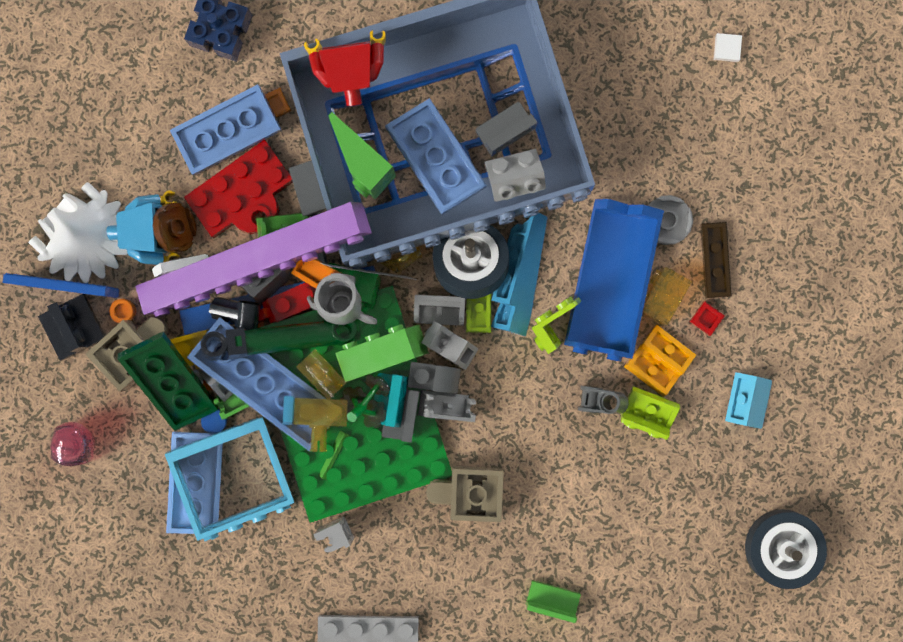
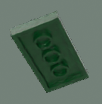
[117,331,218,431]

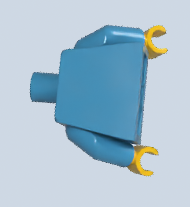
[106,190,180,265]

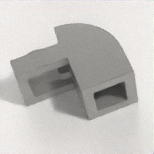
[421,321,478,370]

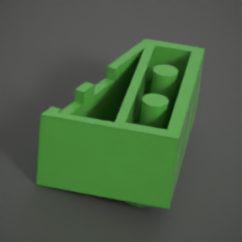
[335,324,429,382]

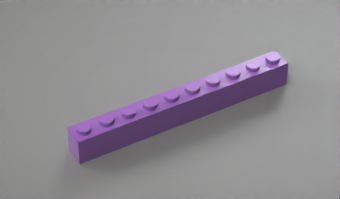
[135,202,372,318]

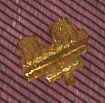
[297,349,347,400]

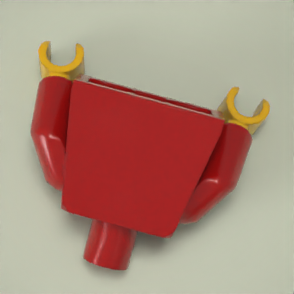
[304,30,386,106]

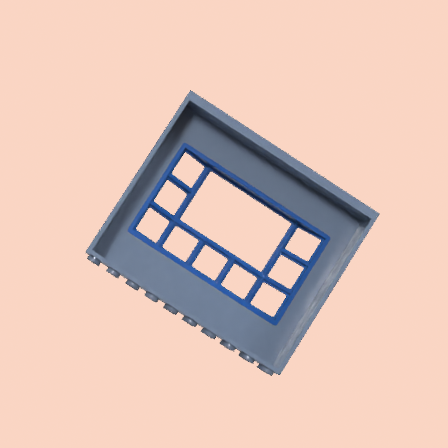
[280,0,595,269]

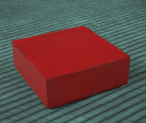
[689,301,725,336]

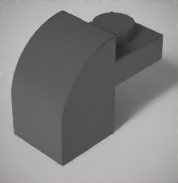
[408,362,461,394]

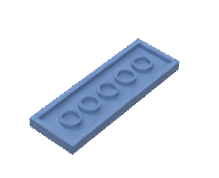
[187,317,342,452]

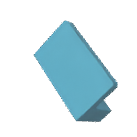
[725,372,772,429]

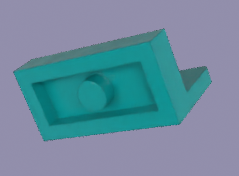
[371,373,409,428]

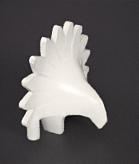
[29,182,128,283]

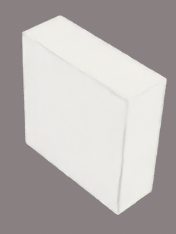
[714,33,742,62]

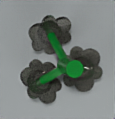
[340,374,390,428]

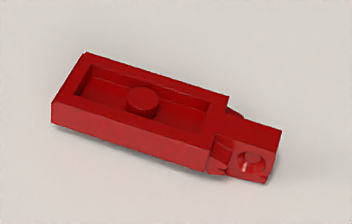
[258,282,316,324]

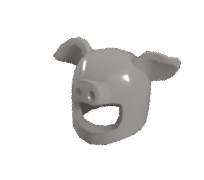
[307,273,377,325]

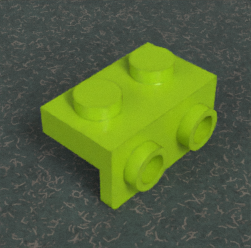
[621,386,680,440]

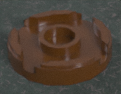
[153,202,197,253]

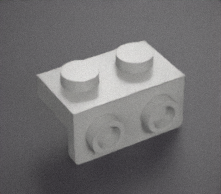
[485,149,546,202]

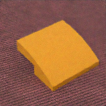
[624,325,696,397]

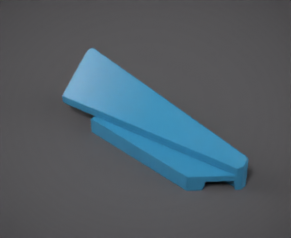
[491,213,547,336]

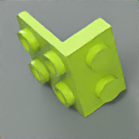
[532,296,581,354]

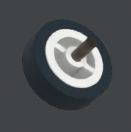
[433,225,509,299]
[745,509,827,589]

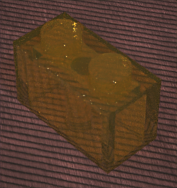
[642,267,692,326]

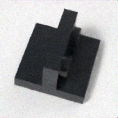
[38,294,105,361]

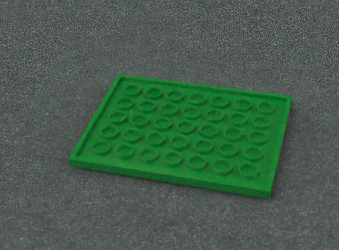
[260,285,452,523]

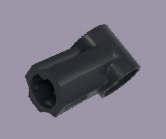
[209,297,261,330]

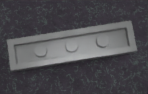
[318,615,419,642]

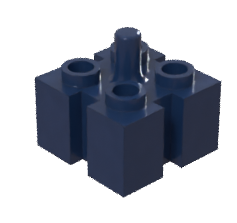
[184,0,253,62]

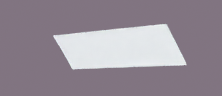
[321,263,417,280]

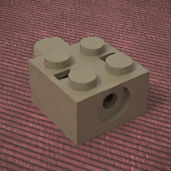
[86,317,168,392]
[426,466,504,522]

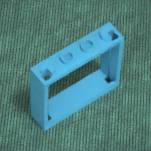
[165,416,294,542]

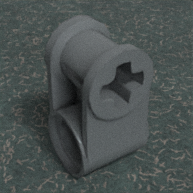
[577,386,629,414]

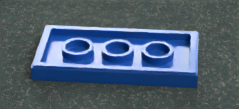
[2,273,120,298]

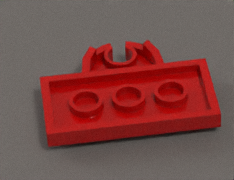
[184,140,293,238]

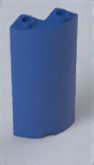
[564,199,664,362]

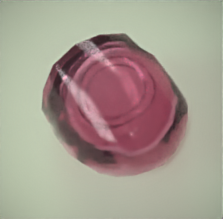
[50,422,95,467]

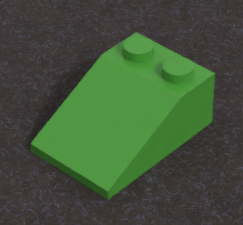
[328,112,396,200]

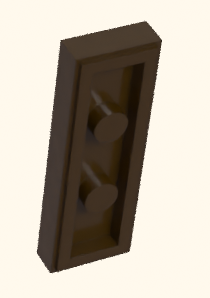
[700,222,732,298]

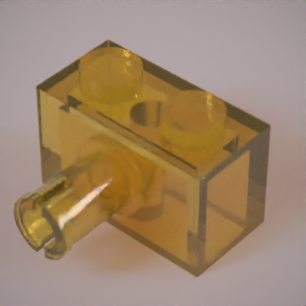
[293,398,348,452]

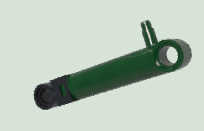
[201,318,357,361]

